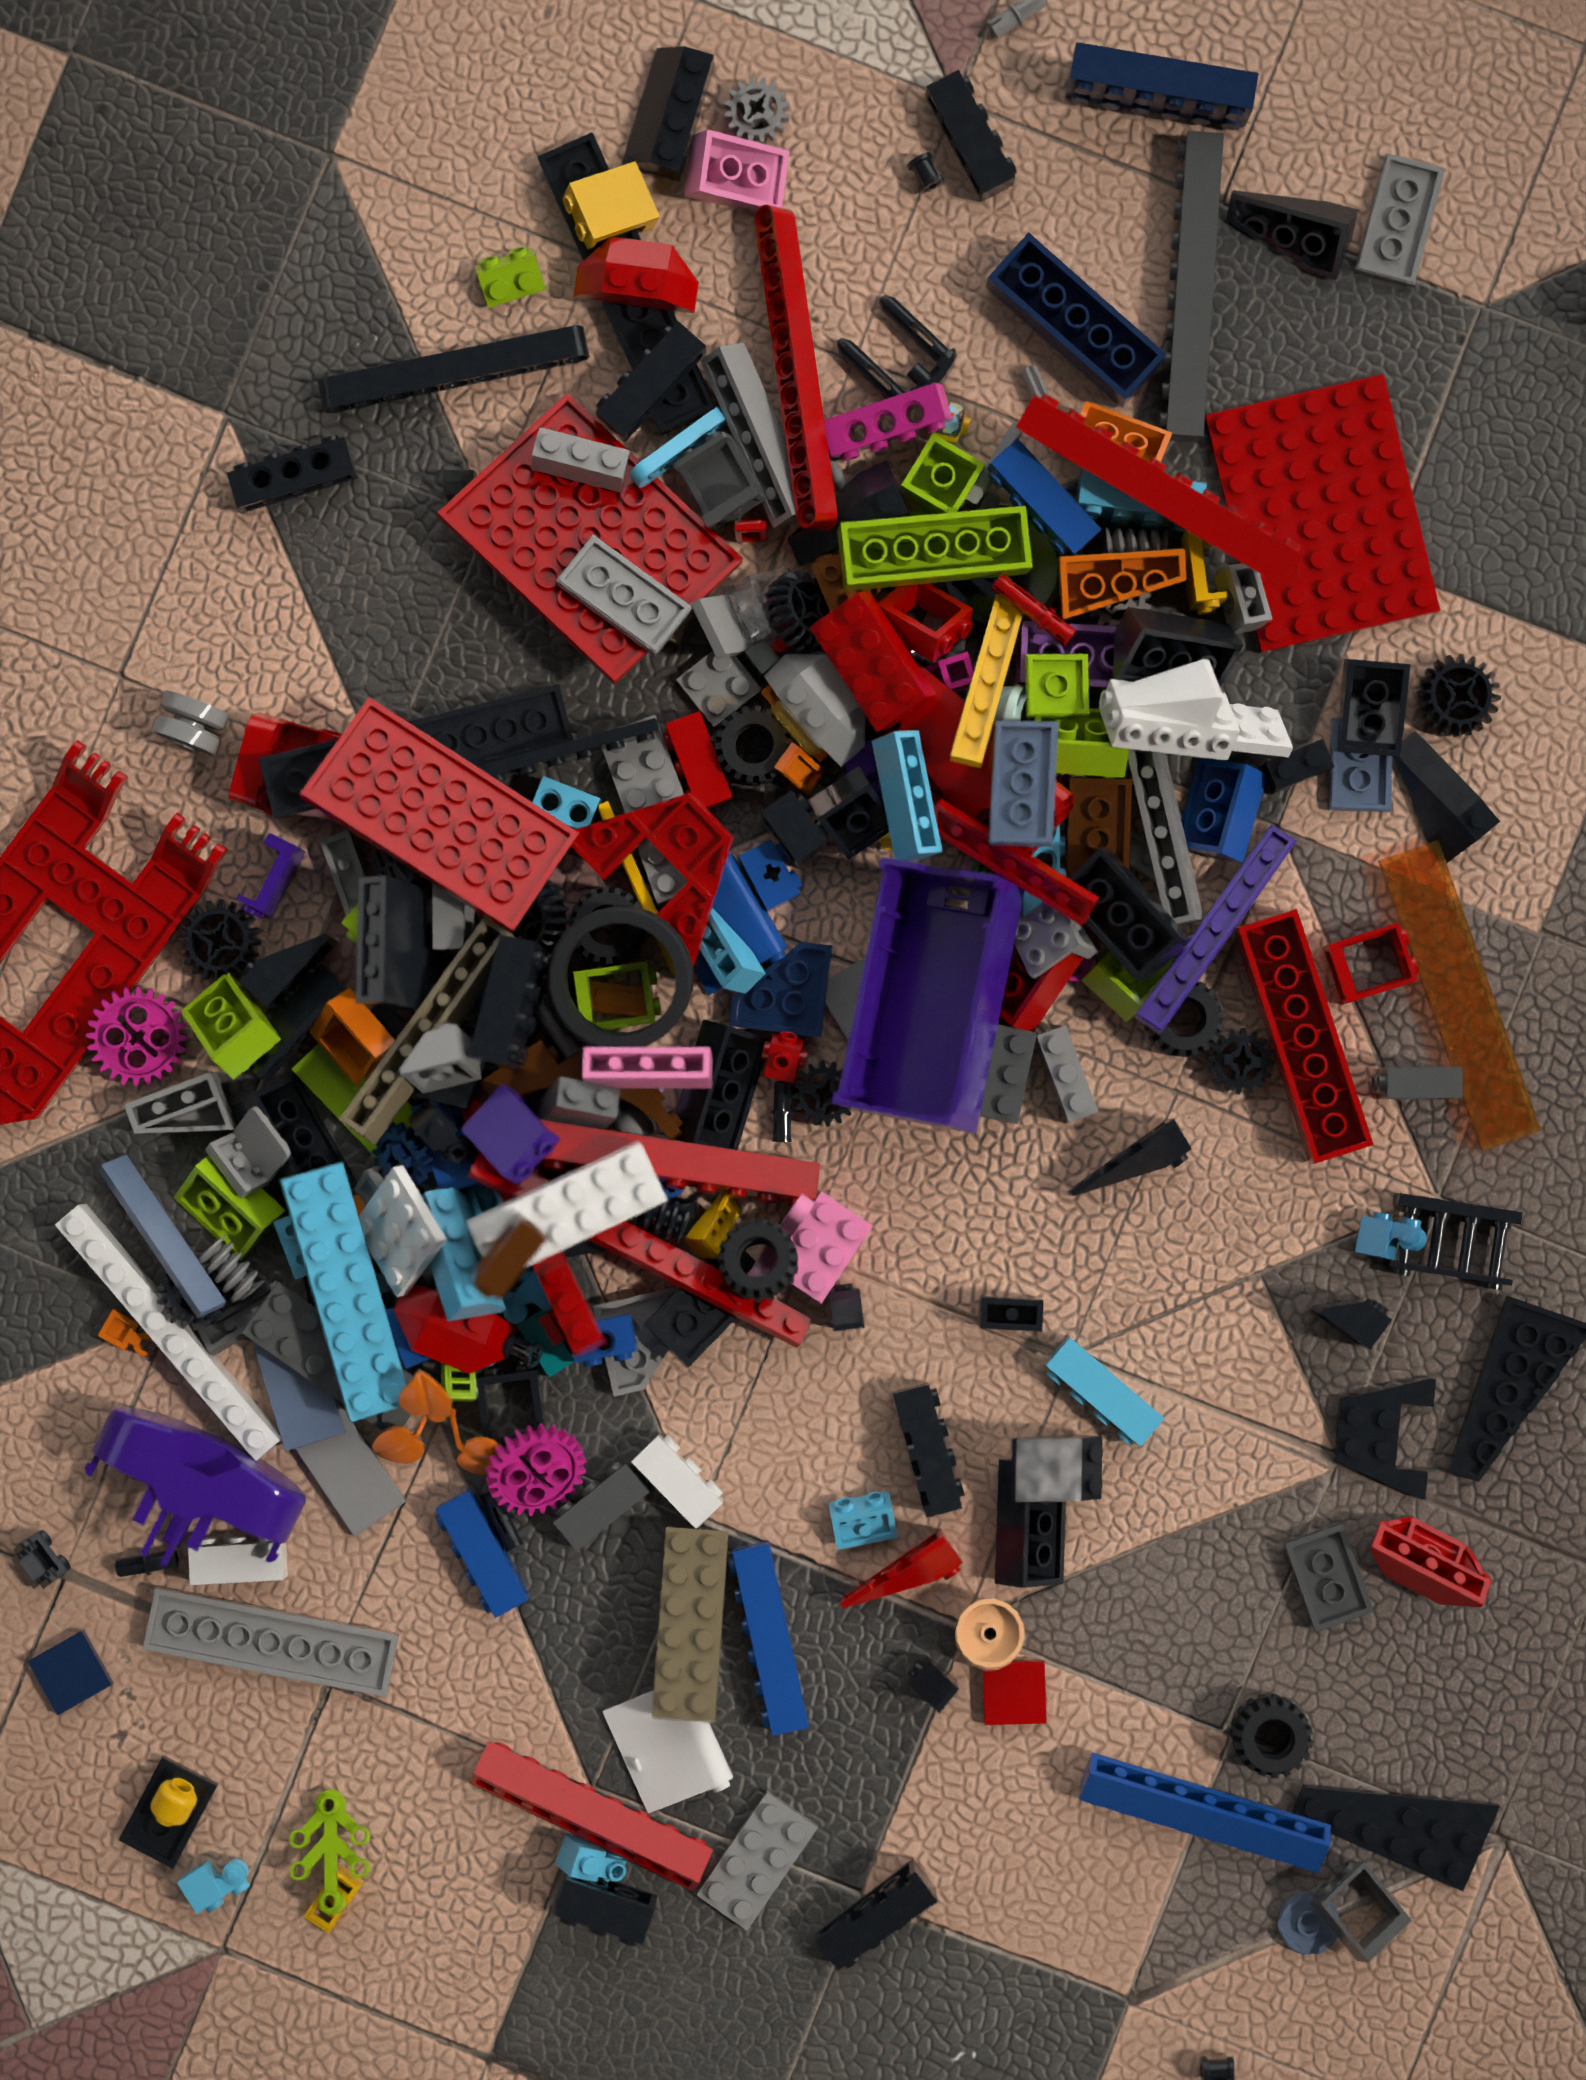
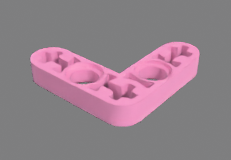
[747,1194,815,1277]

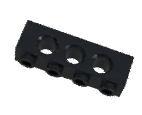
[227,435,359,514]

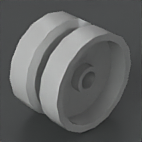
[150,690,230,755]

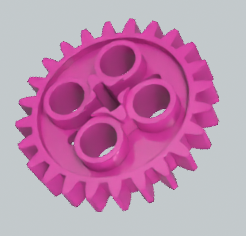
[86,986,188,1086]
[485,1424,586,1516]

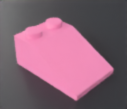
[684,129,790,210]

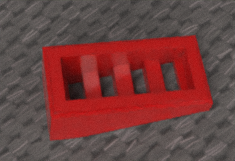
[735,517,767,543]

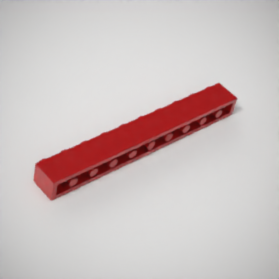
[1015,393,1304,588]
[459,1077,607,1357]
[539,1120,820,1207]

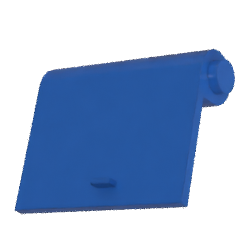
[653,853,789,995]

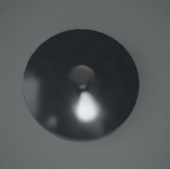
[943,505,1062,627]

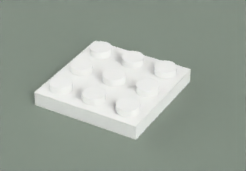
[358,1165,447,1297]

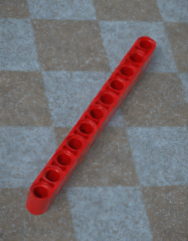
[755,204,838,531]

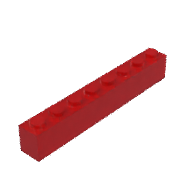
[469,1741,713,1892]

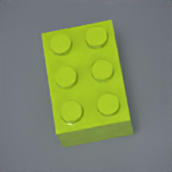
[181,972,281,1080]

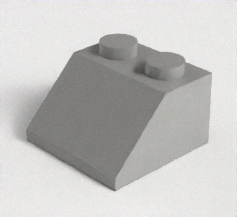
[400,1024,482,1093]

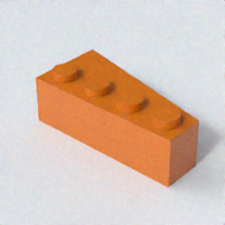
[1058,549,1186,620]

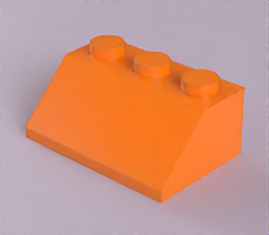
[1080,401,1172,462]

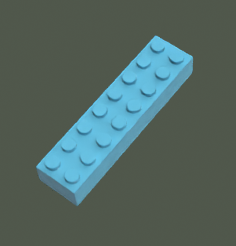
[279,1162,406,1422]

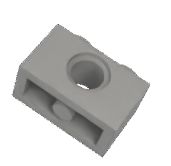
[1214,563,1272,634]

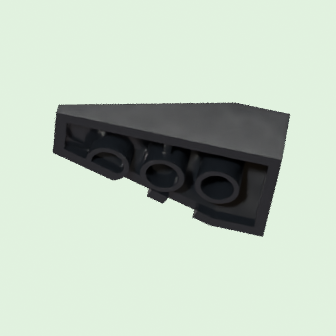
[1226,190,1358,280]
[787,460,911,567]
[1068,1118,1192,1196]

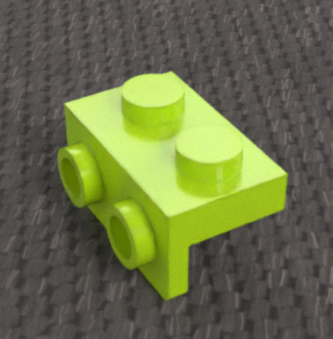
[475,246,546,308]

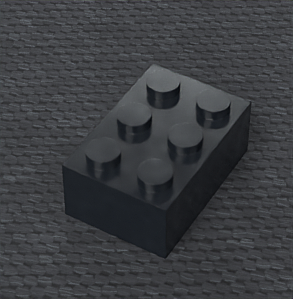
[553,1875,657,1946]

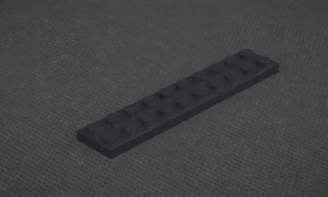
[537,132,716,436]
[258,684,573,819]

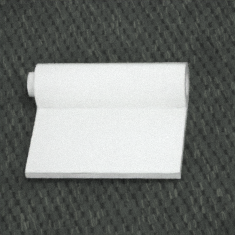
[602,1690,733,1814]

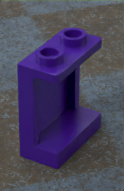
[236,833,306,919]
[461,1083,560,1184]

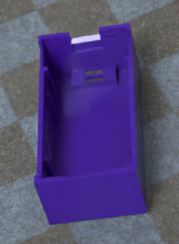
[832,857,1025,1134]

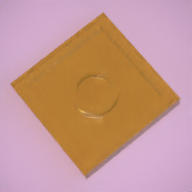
[770,701,825,755]

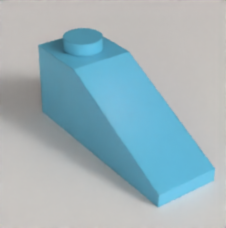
[700,908,766,994]

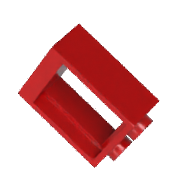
[878,583,973,662]
[1323,922,1419,1005]

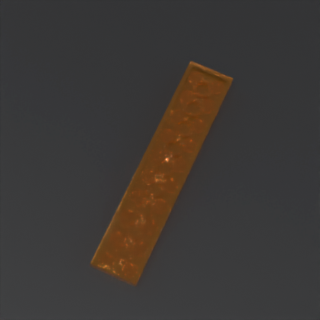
[1378,840,1541,1151]

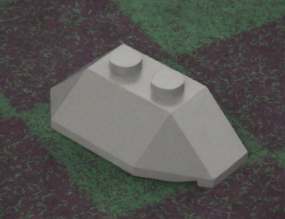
[763,654,866,767]

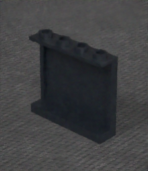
[356,876,442,1016]

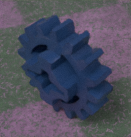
[372,1122,433,1186]

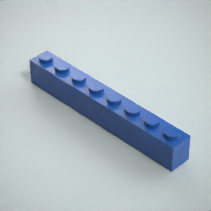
[1079,1752,1331,1873]

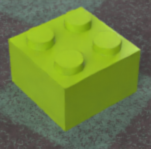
[900,433,986,514]

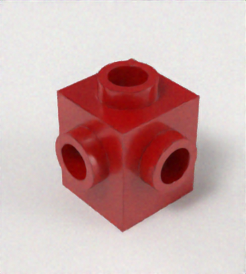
[761,1031,808,1083]

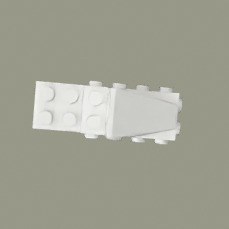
[1099,659,1293,760]

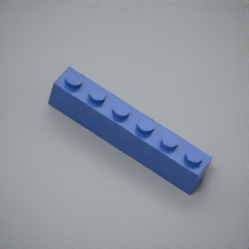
[728,1541,809,1736]

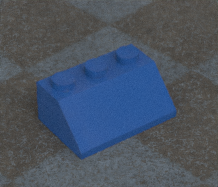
[1181,758,1268,863]

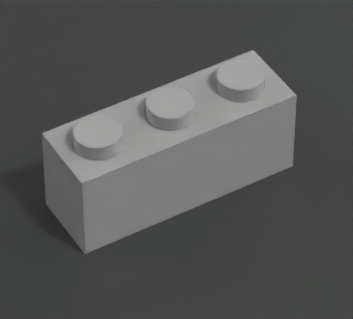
[531,427,630,492]
[1035,1025,1098,1123]

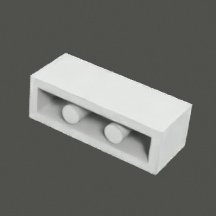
[632,1433,723,1529]
[188,1536,288,1585]

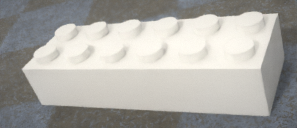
[466,1140,668,1267]

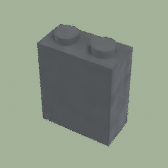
[536,1077,620,1130]

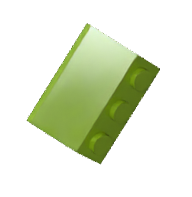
[1033,709,1129,778]
[173,1155,285,1261]

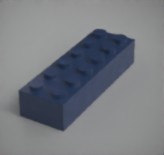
[1065,42,1259,130]
[986,232,1166,408]

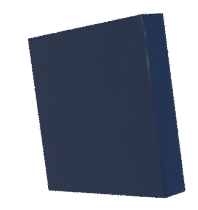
[28,1630,114,1716]

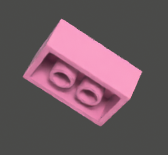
[770,1191,873,1304]

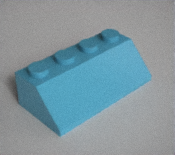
[421,1188,506,1321]

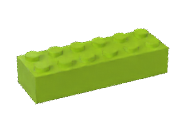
[837,506,1032,591]

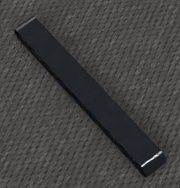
[317,325,590,413]

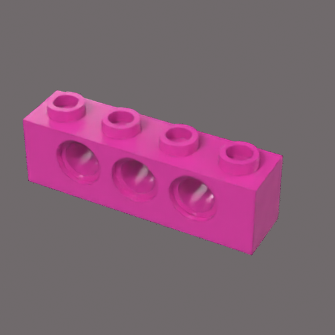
[824,383,953,462]

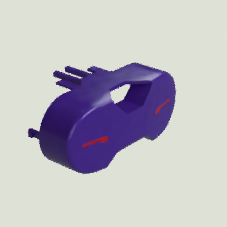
[85,1406,306,1566]

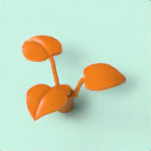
[372,1370,503,1475]

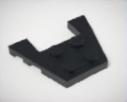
[1334,1378,1436,1500]

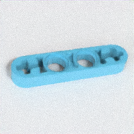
[629,407,728,488]

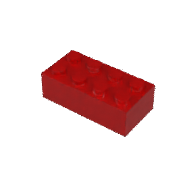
[809,591,937,732]

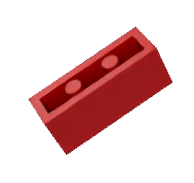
[663,711,733,810]

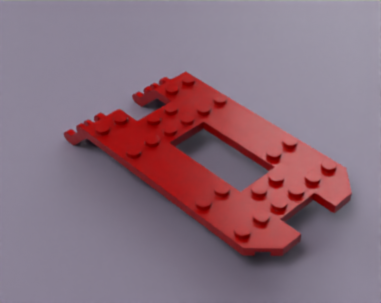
[0,740,228,1125]

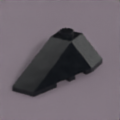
[1393,731,1500,864]

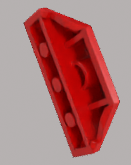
[573,237,699,314]
[393,1284,519,1374]
[1370,1516,1492,1607]

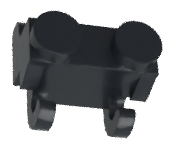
[12,1530,71,1589]

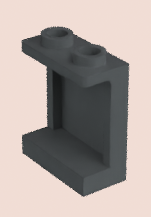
[673,432,767,532]

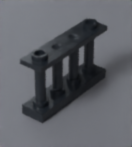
[1384,1193,1523,1290]

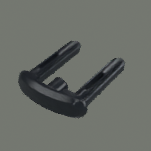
[836,295,957,410]

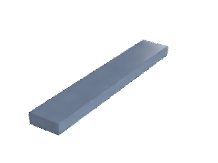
[98,1154,226,1318]

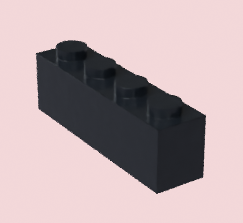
[925,69,1017,202]
[596,321,707,443]

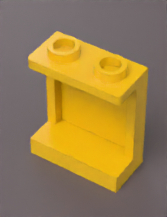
[563,161,660,250]
[1180,530,1227,615]

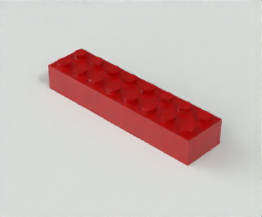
[1234,909,1374,1164]

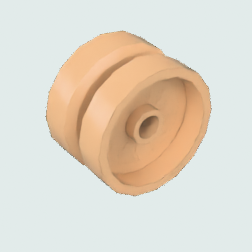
[955,1599,1025,1671]

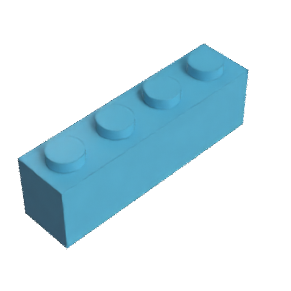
[872,730,942,861]
[1044,1336,1165,1447]

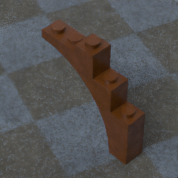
[479,1040,683,1140]

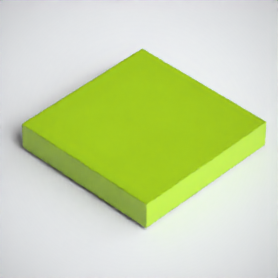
[1025,654,1089,718]

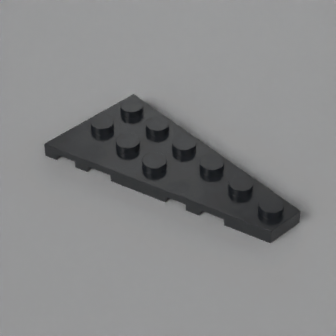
[1447,1296,1586,1482]
[1291,1785,1500,1891]

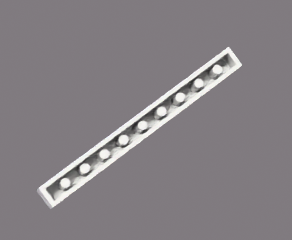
[55,1204,282,1461]

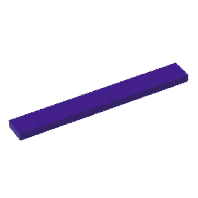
[1134,824,1297,1035]

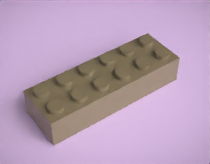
[652,1527,729,1723]

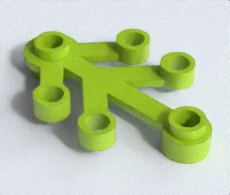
[289,1790,371,1915]

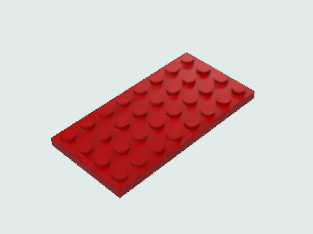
[300,697,579,934]

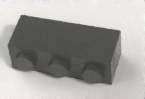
[553,1461,650,1552]

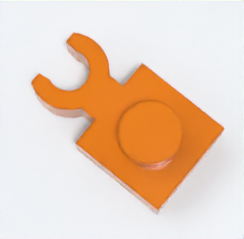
[98,1308,154,1357]

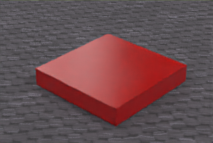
[983,1660,1047,1725]

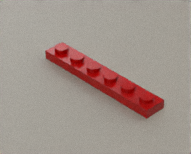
[934,799,1099,926]

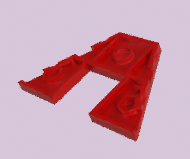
[571,792,734,966]

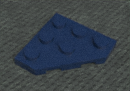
[729,942,833,1037]

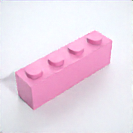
[583,1047,713,1088]

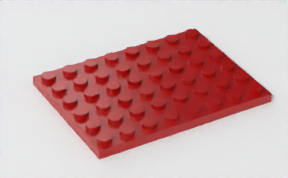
[1205,374,1441,653]
[437,393,743,685]

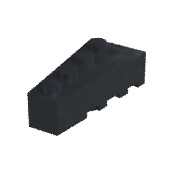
[892,1382,965,1518]

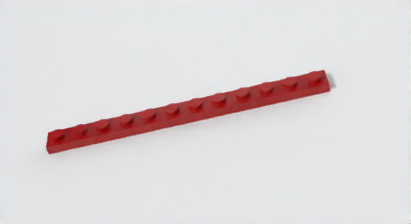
[467,1150,812,1348]

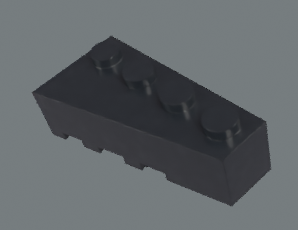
[815,1858,938,1971]

